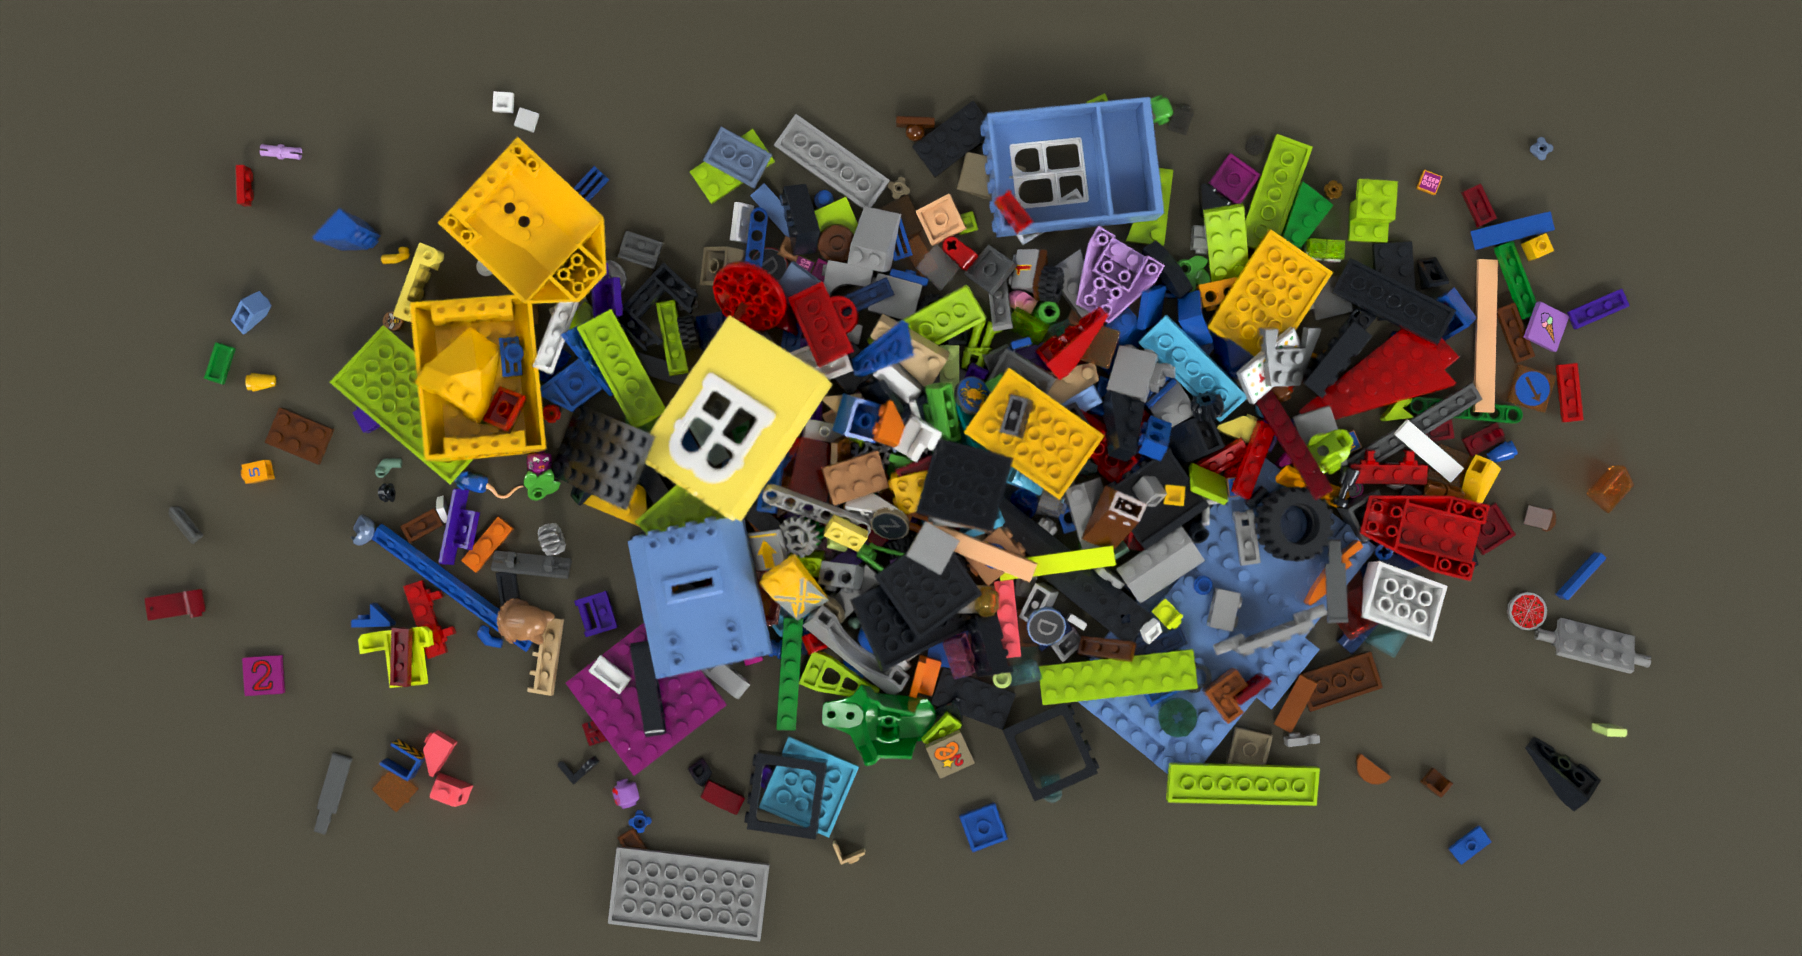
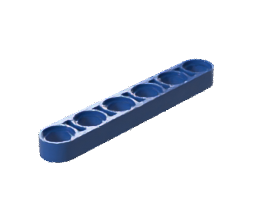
[745,207,768,268]

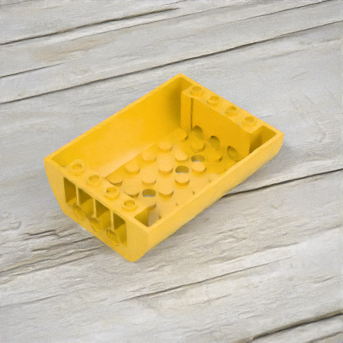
[410,295,546,462]

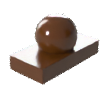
[896,116,935,141]

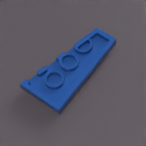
[852,321,914,378]

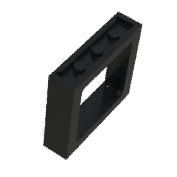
[1003,703,1100,802]
[744,750,828,840]

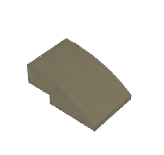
[957,152,1026,201]

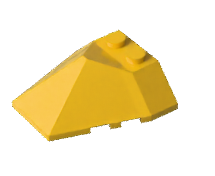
[414,327,500,424]

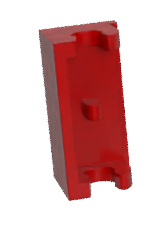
[994,189,1034,235]

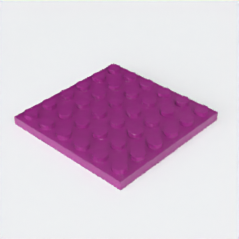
[566,623,727,776]

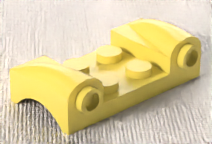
[393,243,444,323]

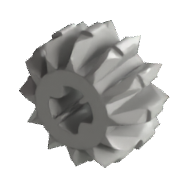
[538,523,566,556]

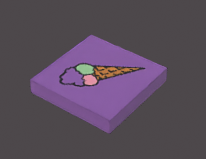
[1523,302,1569,352]

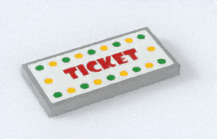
[1236,327,1301,404]

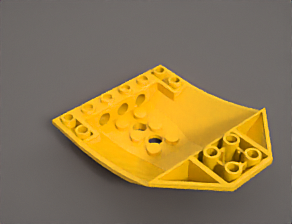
[438,137,606,304]

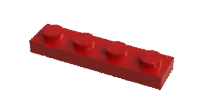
[1231,420,1274,499]

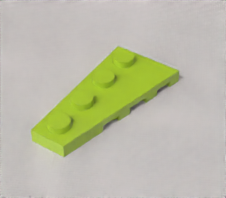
[1125,168,1173,246]

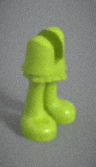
[961,320,1003,370]

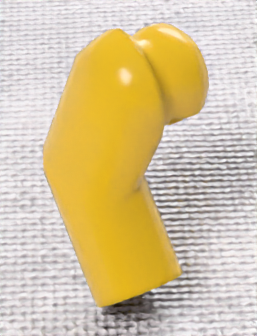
[381,247,410,264]

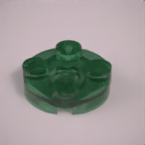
[1158,698,1197,737]

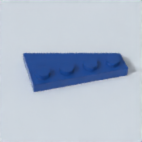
[560,318,614,396]

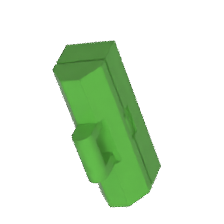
[922,383,961,442]

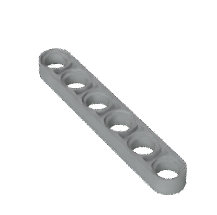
[763,484,871,534]

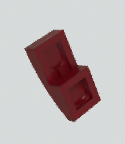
[700,780,745,815]

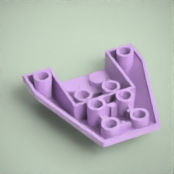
[1075,226,1165,323]

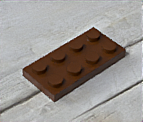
[1297,651,1383,712]

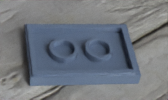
[703,127,772,189]

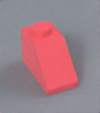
[423,730,457,778]

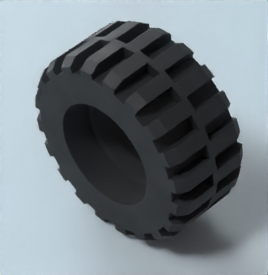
[1254,487,1334,561]

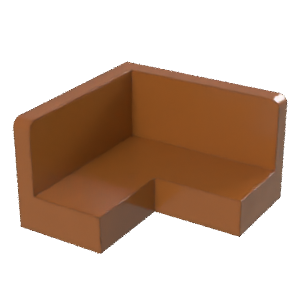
[1202,667,1248,724]

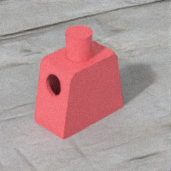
[429,772,473,807]

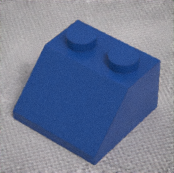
[1435,287,1477,341]
[832,393,881,443]

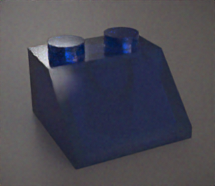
[1213,336,1255,380]

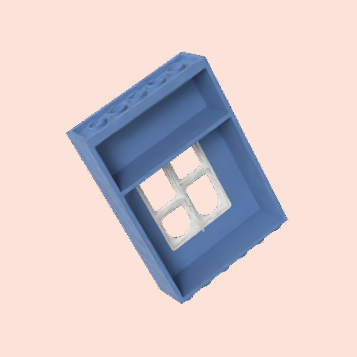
[980,97,1164,237]

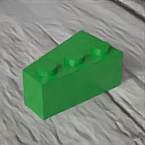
[1281,182,1333,249]

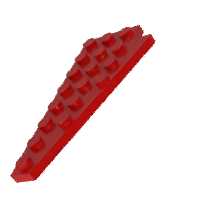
[1299,329,1459,420]

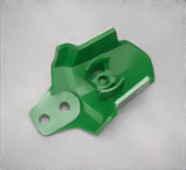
[822,684,936,766]

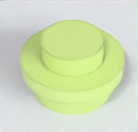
[993,673,1012,688]

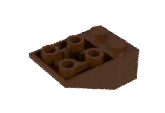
[1081,485,1147,549]

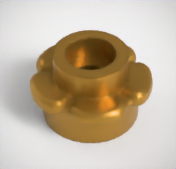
[1324,180,1343,199]

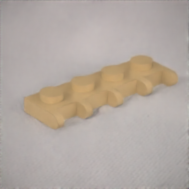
[527,618,564,696]

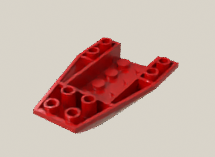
[1360,496,1490,581]

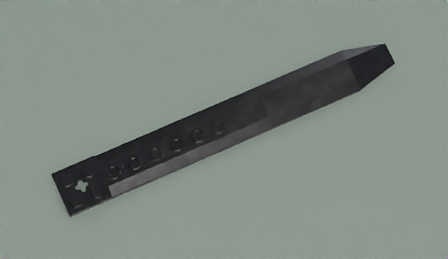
[920,450,1153,641]

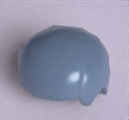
[351,514,375,546]

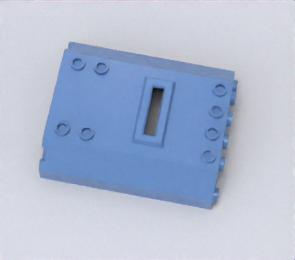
[628,517,773,679]

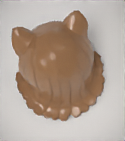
[497,598,555,644]

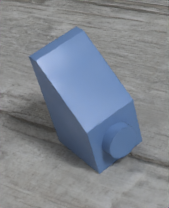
[231,291,272,335]

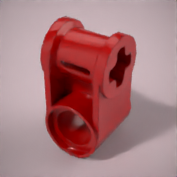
[942,237,979,271]

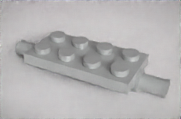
[1213,604,1327,656]
[1535,618,1651,674]

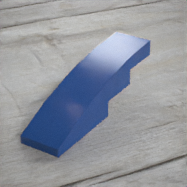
[1471,211,1555,250]

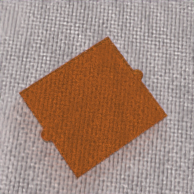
[372,771,418,812]

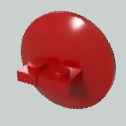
[713,262,786,330]

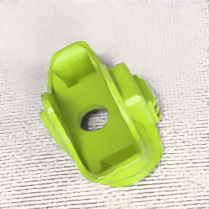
[1306,429,1353,474]

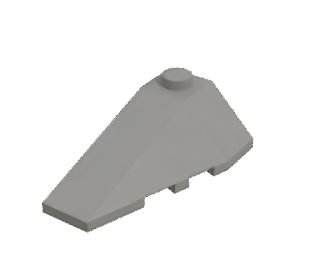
[1064,477,1104,549]

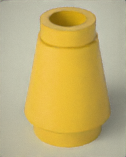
[246,373,276,392]

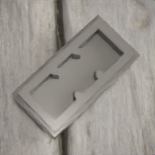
[802,419,842,443]

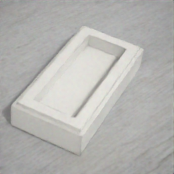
[589,655,632,694]

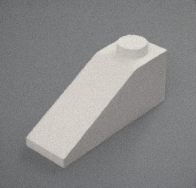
[845,493,902,521]

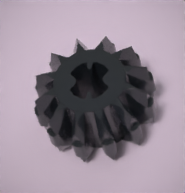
[1190,391,1224,422]

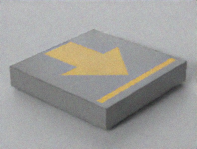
[748,529,788,571]

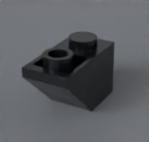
[1198,183,1231,219]

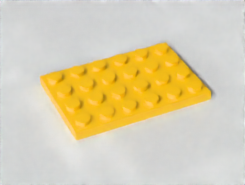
[1207,229,1333,359]
[964,368,1104,500]

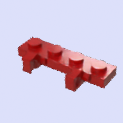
[1349,449,1428,485]
[403,580,456,659]

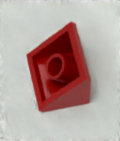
[482,386,527,434]

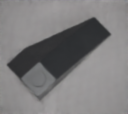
[1525,736,1601,812]

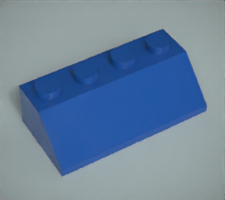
[312,209,380,251]

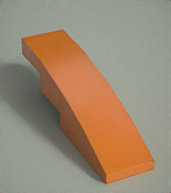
[1304,540,1363,606]

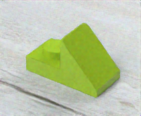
[1380,398,1414,421]

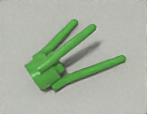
[857,543,905,572]

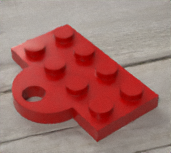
[788,281,858,368]

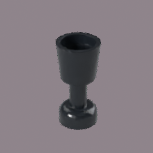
[1330,465,1360,508]
[1186,518,1209,544]

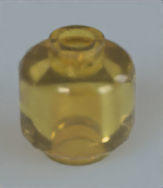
[974,586,999,617]

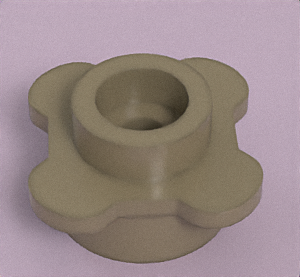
[888,177,910,200]

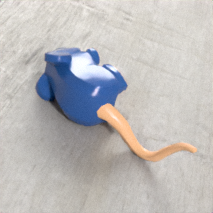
[454,471,524,499]

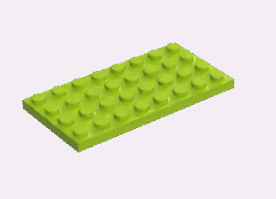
[330,325,488,485]

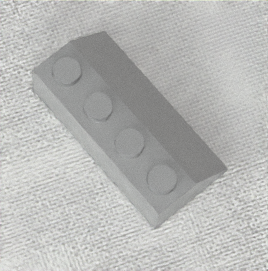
[1117,526,1205,604]

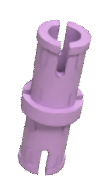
[260,144,302,160]

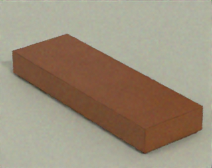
[1274,674,1318,733]

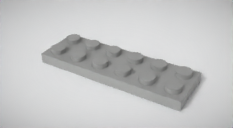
[774,114,890,209]

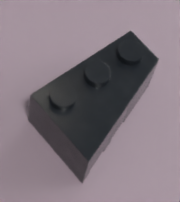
[1101,390,1145,462]
[968,615,1014,677]

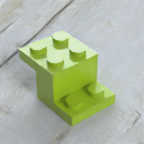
[1347,179,1398,243]

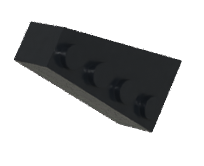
[1302,320,1372,398]

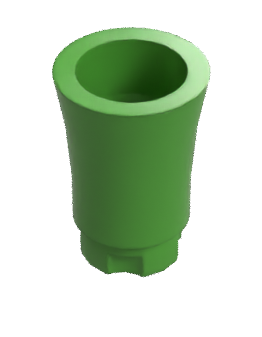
[1033,301,1060,328]

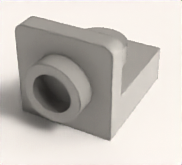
[1150,363,1176,393]

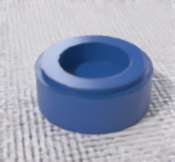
[504,343,524,363]

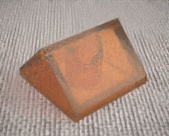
[1586,465,1634,514]

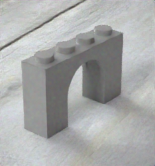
[822,260,874,346]

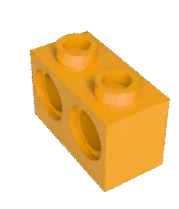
[1196,277,1237,311]

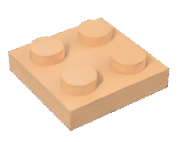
[916,194,967,246]

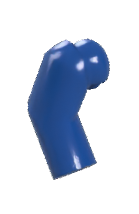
[477,625,503,648]

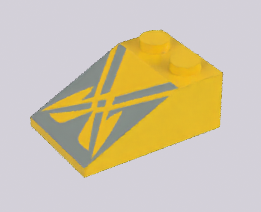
[761,553,829,620]

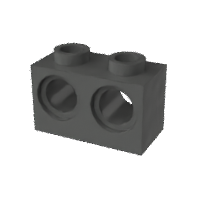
[818,561,865,593]

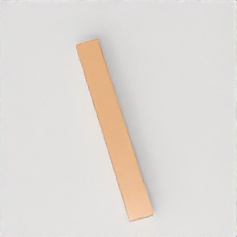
[1473,259,1498,413]

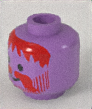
[612,779,639,809]

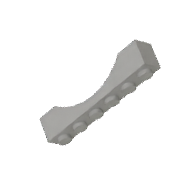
[802,605,910,695]

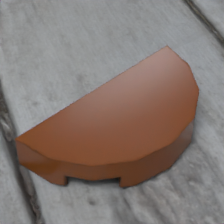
[1356,753,1391,785]

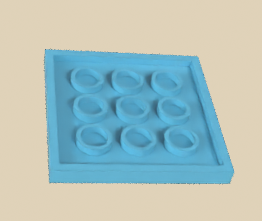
[758,736,859,838]

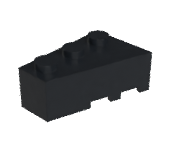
[780,184,820,256]

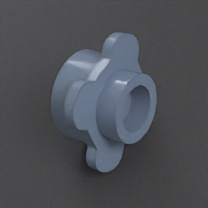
[1530,137,1553,160]

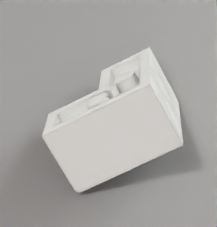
[894,414,942,462]

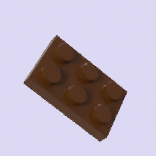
[265,407,335,465]

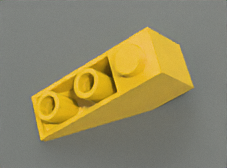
[1462,455,1501,503]

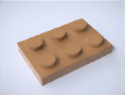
[822,450,889,506]

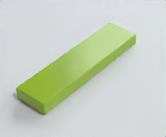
[656,299,689,376]

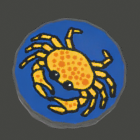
[954,377,991,415]

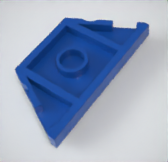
[540,359,603,412]

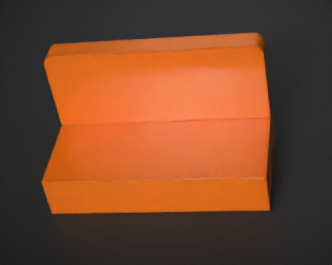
[909,655,941,698]

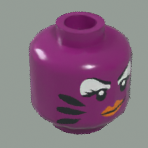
[527,450,552,476]

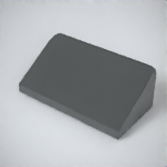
[169,506,203,544]

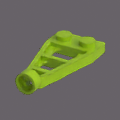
[799,651,880,697]

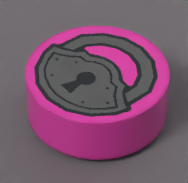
[1348,484,1363,498]

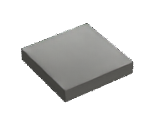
[906,521,960,575]

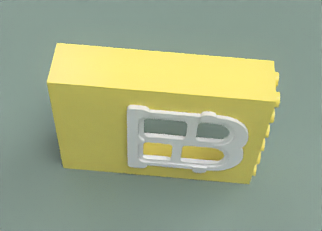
[645,316,832,521]

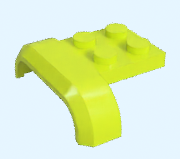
[358,626,434,688]

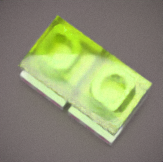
[1304,238,1345,263]

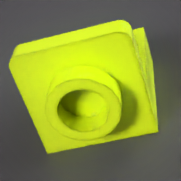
[1151,598,1183,630]

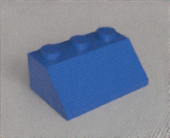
[1086,307,1147,375]

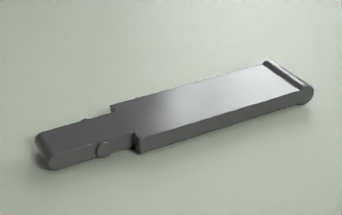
[1325,539,1348,623]
[314,753,353,835]

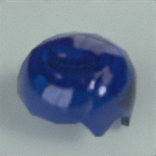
[1011,489,1039,518]

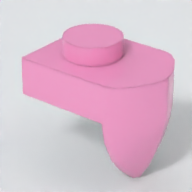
[1009,290,1038,318]

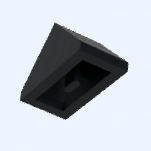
[1417,257,1449,290]

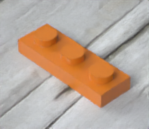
[461,516,514,573]

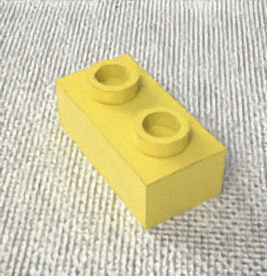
[824,515,868,552]

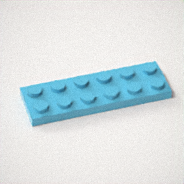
[1138,314,1247,422]

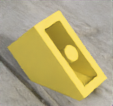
[1216,414,1258,445]

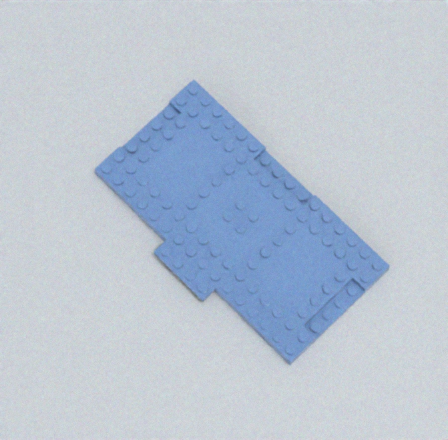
[1077,458,1376,774]

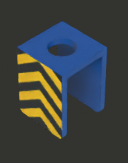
[379,739,425,782]

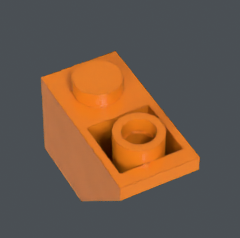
[872,400,905,448]

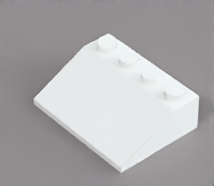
[1362,561,1447,641]

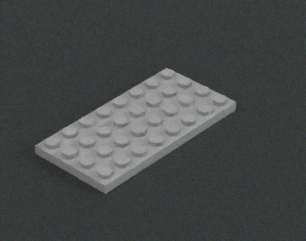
[608,846,770,942]

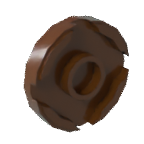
[818,224,854,262]

